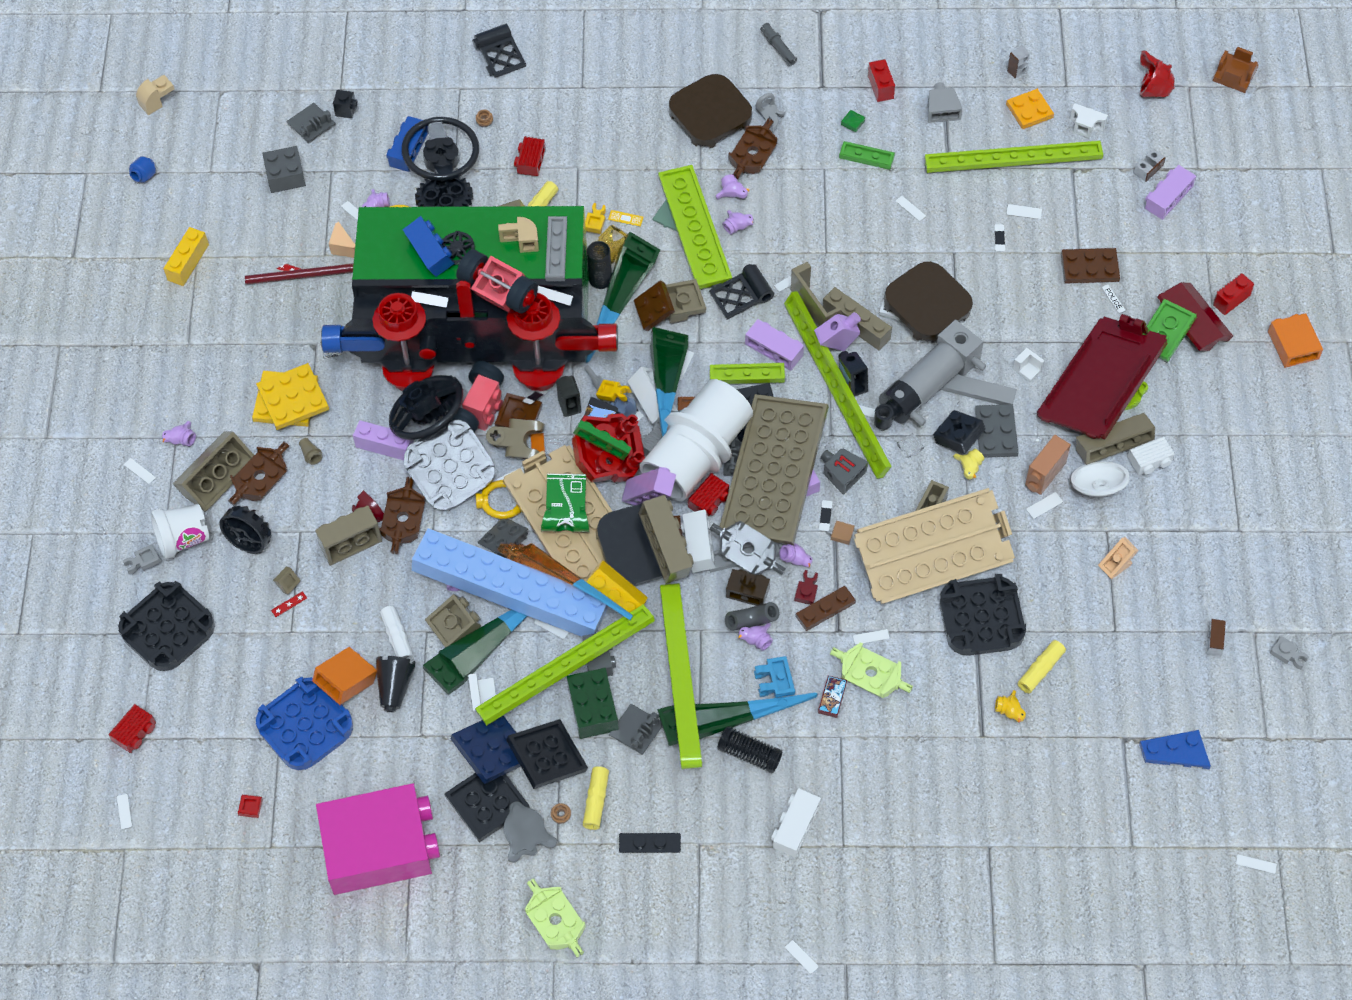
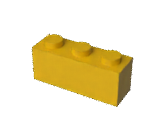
[163,227,209,286]
[586,560,648,613]

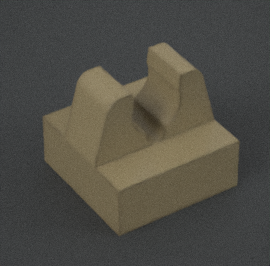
[273,566,301,595]

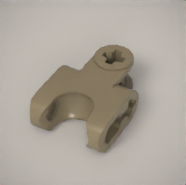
[486,419,545,460]

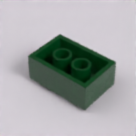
[566,668,619,739]

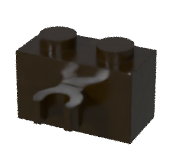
[726,569,770,606]

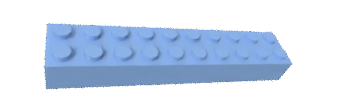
[412,528,608,637]

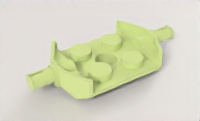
[525,879,586,957]

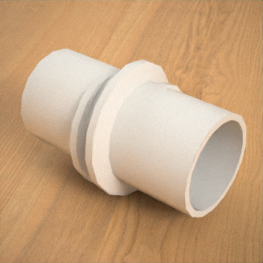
[640,379,753,501]

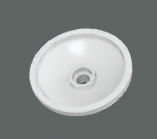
[1071,462,1130,497]

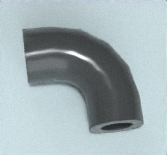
[725,602,780,631]

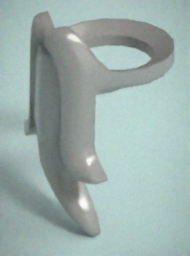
[755,93,785,133]

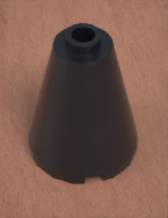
[376,656,416,712]

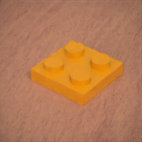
[1006,88,1054,130]

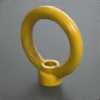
[475,480,521,519]

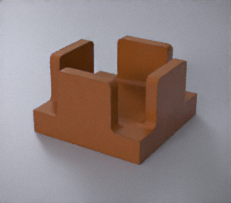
[1213,47,1259,93]

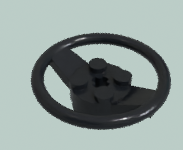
[401,117,479,182]
[389,375,463,440]

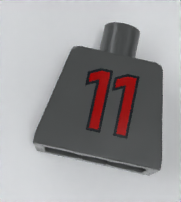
[820,448,868,495]

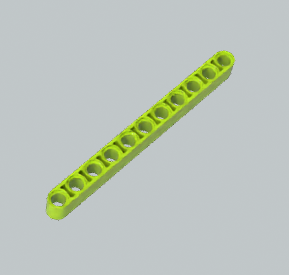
[660,583,702,769]

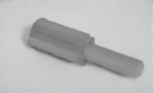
[584,365,603,390]

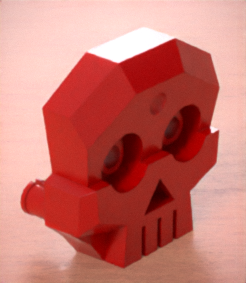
[572,414,645,482]

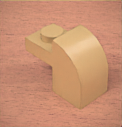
[136,75,175,115]
[498,217,539,253]

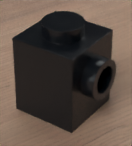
[333,90,358,119]

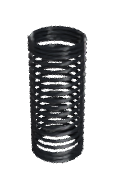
[587,241,612,289]
[717,726,783,773]

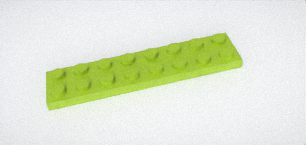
[658,165,732,289]

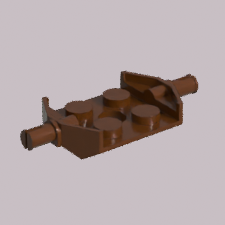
[728,118,778,179]
[228,441,289,506]
[379,477,426,554]

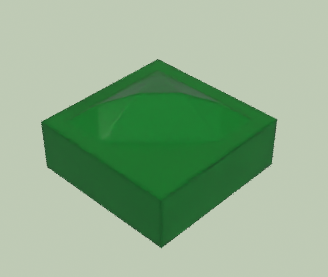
[841,110,865,133]

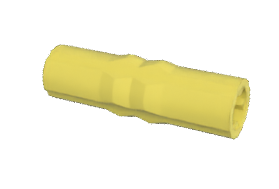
[527,181,559,206]
[1017,640,1066,694]
[582,766,609,830]

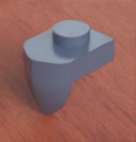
[610,396,637,417]

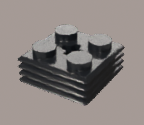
[933,410,986,454]

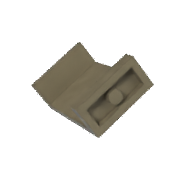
[791,262,842,328]

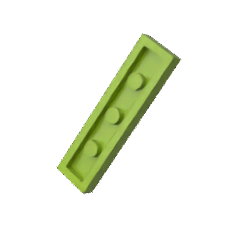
[710,363,785,384]

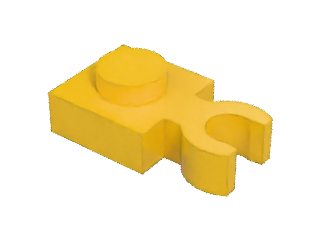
[585,203,606,234]
[596,379,632,402]

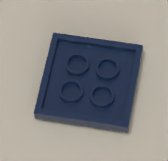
[450,716,521,784]

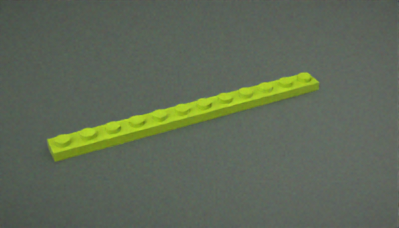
[784,291,892,479]

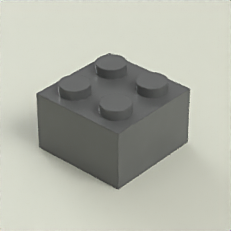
[262,146,306,193]

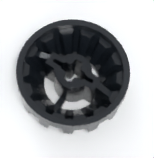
[219,506,272,554]

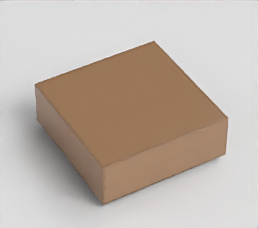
[831,521,855,545]

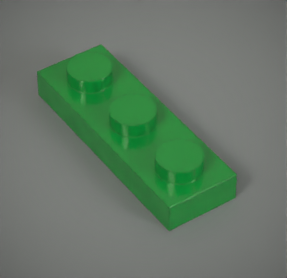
[573,420,632,460]

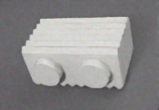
[1128,436,1174,475]

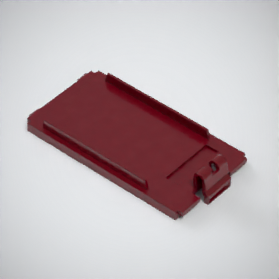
[1037,314,1168,440]

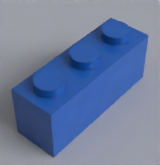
[386,116,428,172]
[403,216,454,277]

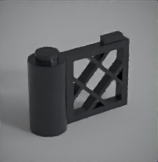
[472,23,526,78]
[709,264,775,320]

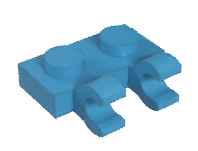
[754,656,795,698]

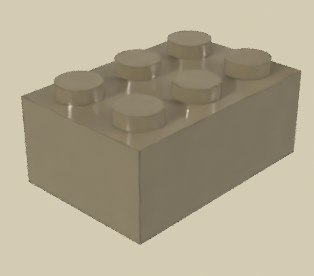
[315,506,382,566]

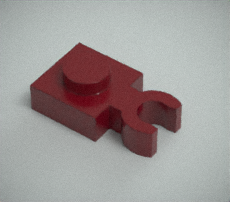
[794,570,818,605]

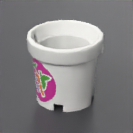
[150,504,209,559]

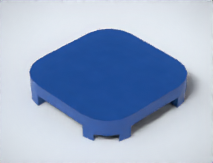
[255,676,353,770]

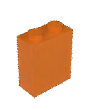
[1268,313,1323,368]
[312,647,377,705]

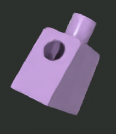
[814,312,861,351]

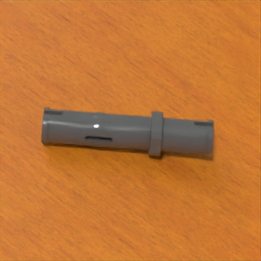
[760,23,797,66]

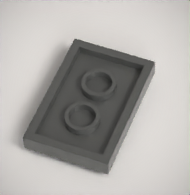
[975,404,1019,458]

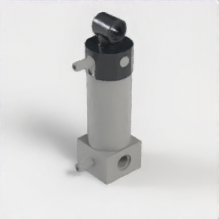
[874,319,986,430]

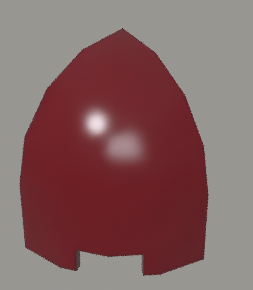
[352,490,384,522]

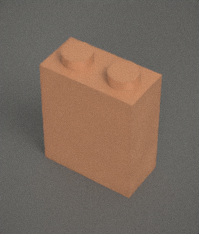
[1025,435,1071,495]

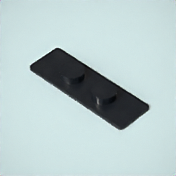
[619,833,681,853]

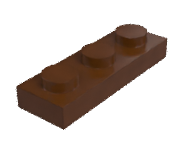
[796,586,856,631]

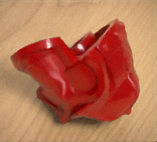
[1140,50,1175,97]

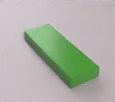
[839,141,895,170]

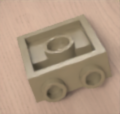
[666,279,706,323]
[425,594,481,648]

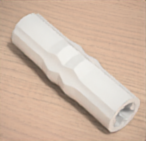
[380,606,414,661]

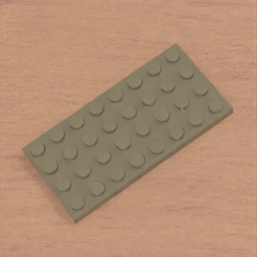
[720,394,829,545]

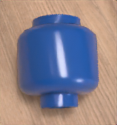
[129,156,156,183]

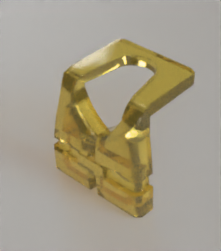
[595,225,627,264]

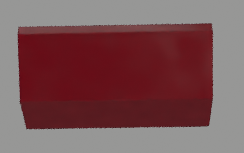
[1157,282,1233,351]

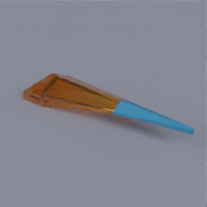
[498,543,633,620]

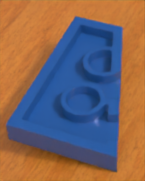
[1139,730,1211,770]

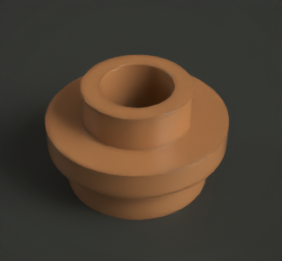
[476,109,493,126]
[550,803,571,824]

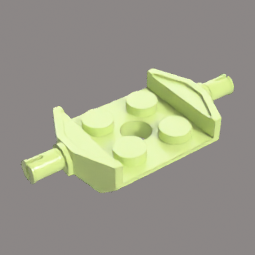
[830,642,913,698]

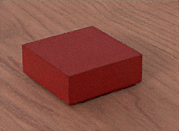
[238,794,263,818]

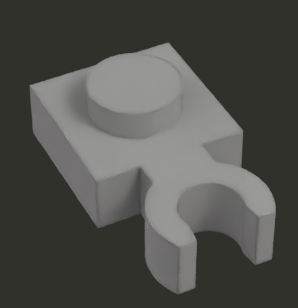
[123,544,161,574]
[1270,636,1309,670]

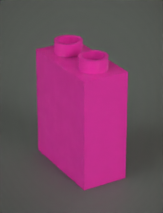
[316,783,440,895]

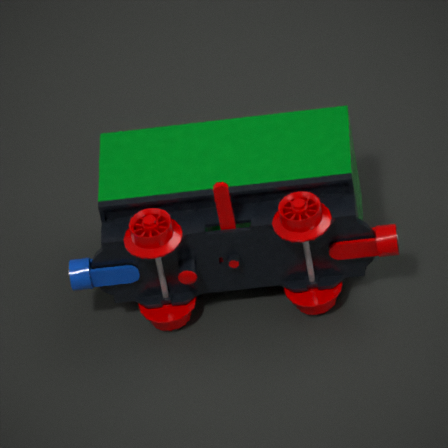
[321,206,618,391]

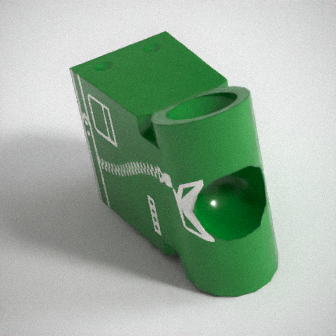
[541,473,590,532]

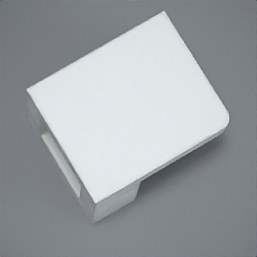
[1013,348,1044,381]

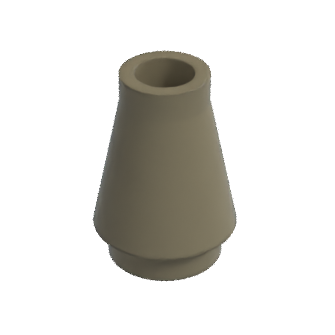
[299,438,322,465]

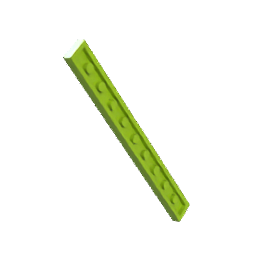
[924,140,1104,173]
[475,604,655,726]

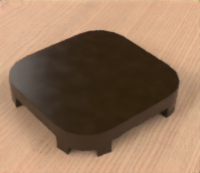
[669,74,752,149]
[883,261,973,343]

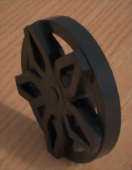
[442,231,475,265]

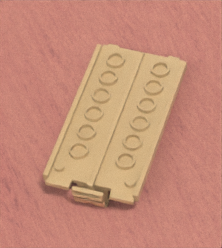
[503,445,612,584]
[854,488,1015,604]

